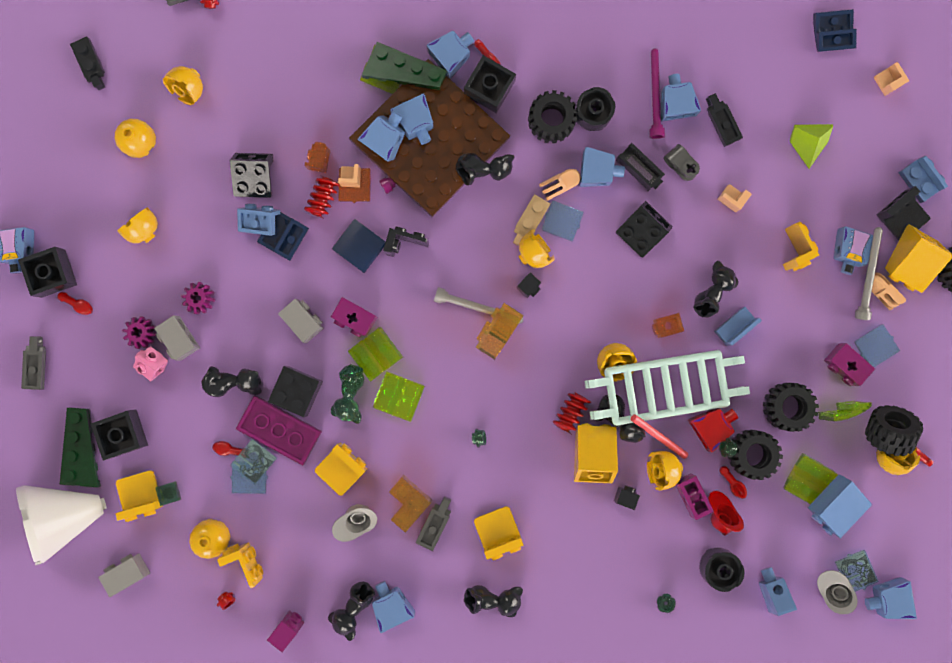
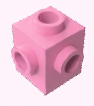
[133,346,168,382]

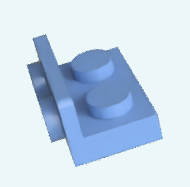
[898,156,948,203]
[237,204,280,236]

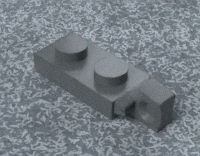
[21,336,46,390]
[416,496,451,551]

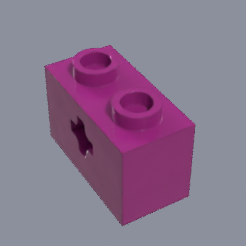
[331,297,377,338]
[824,343,875,386]
[676,473,714,520]
[267,611,305,652]

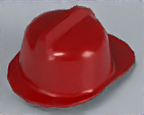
[708,491,744,535]

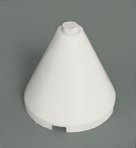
[16,485,107,565]

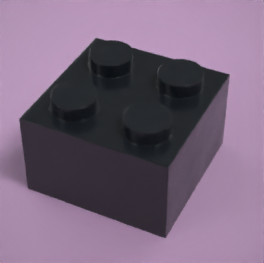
[464,55,516,114]
[18,247,77,298]
[268,366,323,417]
[91,410,148,461]

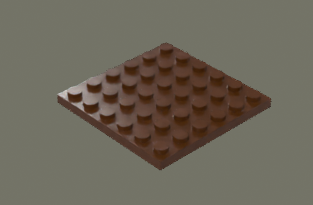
[349,59,510,217]

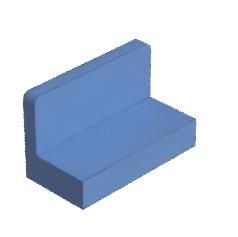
[714,307,762,346]

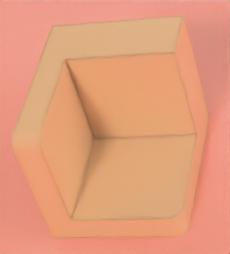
[874,62,909,96]
[338,164,361,188]
[717,184,752,213]

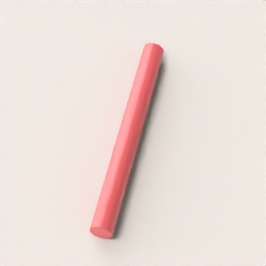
[631,414,688,459]

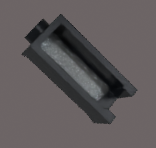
[616,143,665,191]

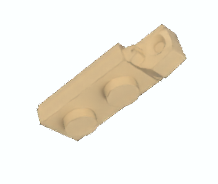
[513,194,551,246]

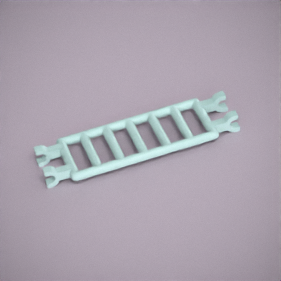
[585,350,750,426]

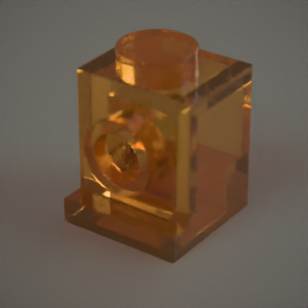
[304,142,330,173]
[652,313,684,338]

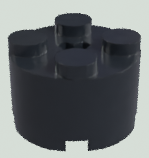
[575,87,616,131]
[699,548,745,592]

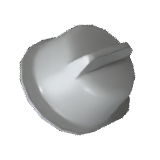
[332,504,377,542]
[817,570,858,614]

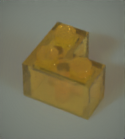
[476,303,524,360]
[389,474,432,533]

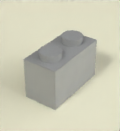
[278,299,324,343]
[154,315,200,361]
[98,554,150,597]

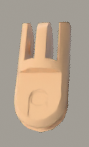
[539,169,581,201]
[872,272,906,310]

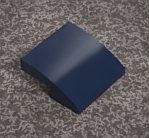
[813,9,857,52]
[257,212,309,261]
[332,219,385,273]

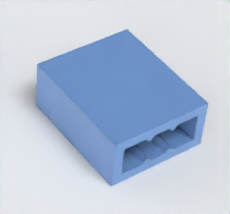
[808,474,872,539]

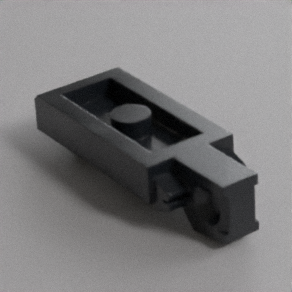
[70,36,106,90]
[706,93,743,147]

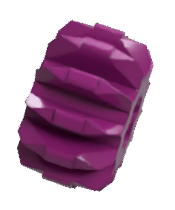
[181,282,216,315]
[122,316,157,349]

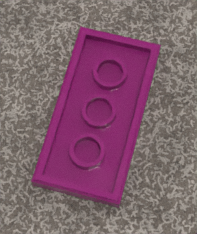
[236,395,322,466]

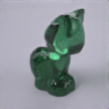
[331,364,365,424]

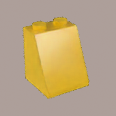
[885,224,952,293]
[574,423,618,484]

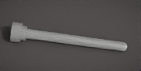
[855,227,883,320]
[434,287,523,324]

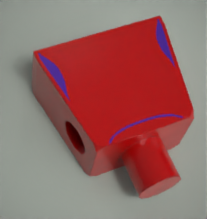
[688,408,738,452]

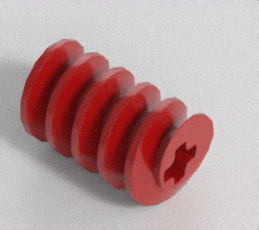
[304,176,340,219]
[553,392,591,435]

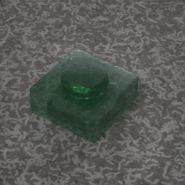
[155,481,181,506]

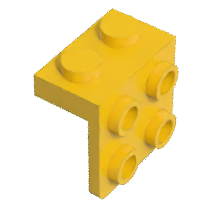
[782,221,819,271]
[315,442,368,496]
[115,470,163,522]
[474,506,524,560]
[217,542,264,588]

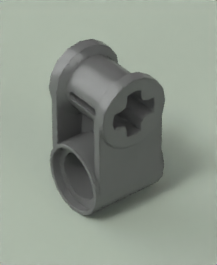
[663,144,700,181]

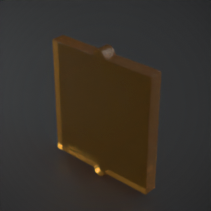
[338,166,370,203]

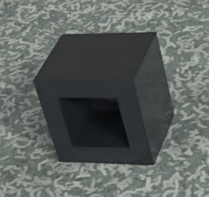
[516,272,541,298]
[614,485,640,510]

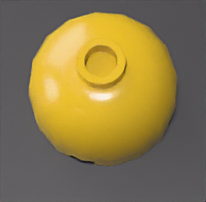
[163,66,203,105]
[114,118,156,158]
[117,207,158,244]
[519,229,555,268]
[597,343,637,382]
[876,448,920,475]
[647,451,683,491]
[189,519,230,559]

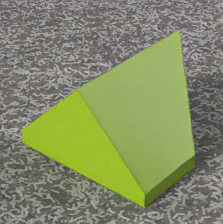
[790,124,833,169]

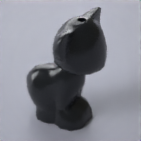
[456,153,515,186]
[693,261,739,318]
[201,366,262,397]
[593,395,646,443]
[328,581,375,641]
[463,585,523,617]

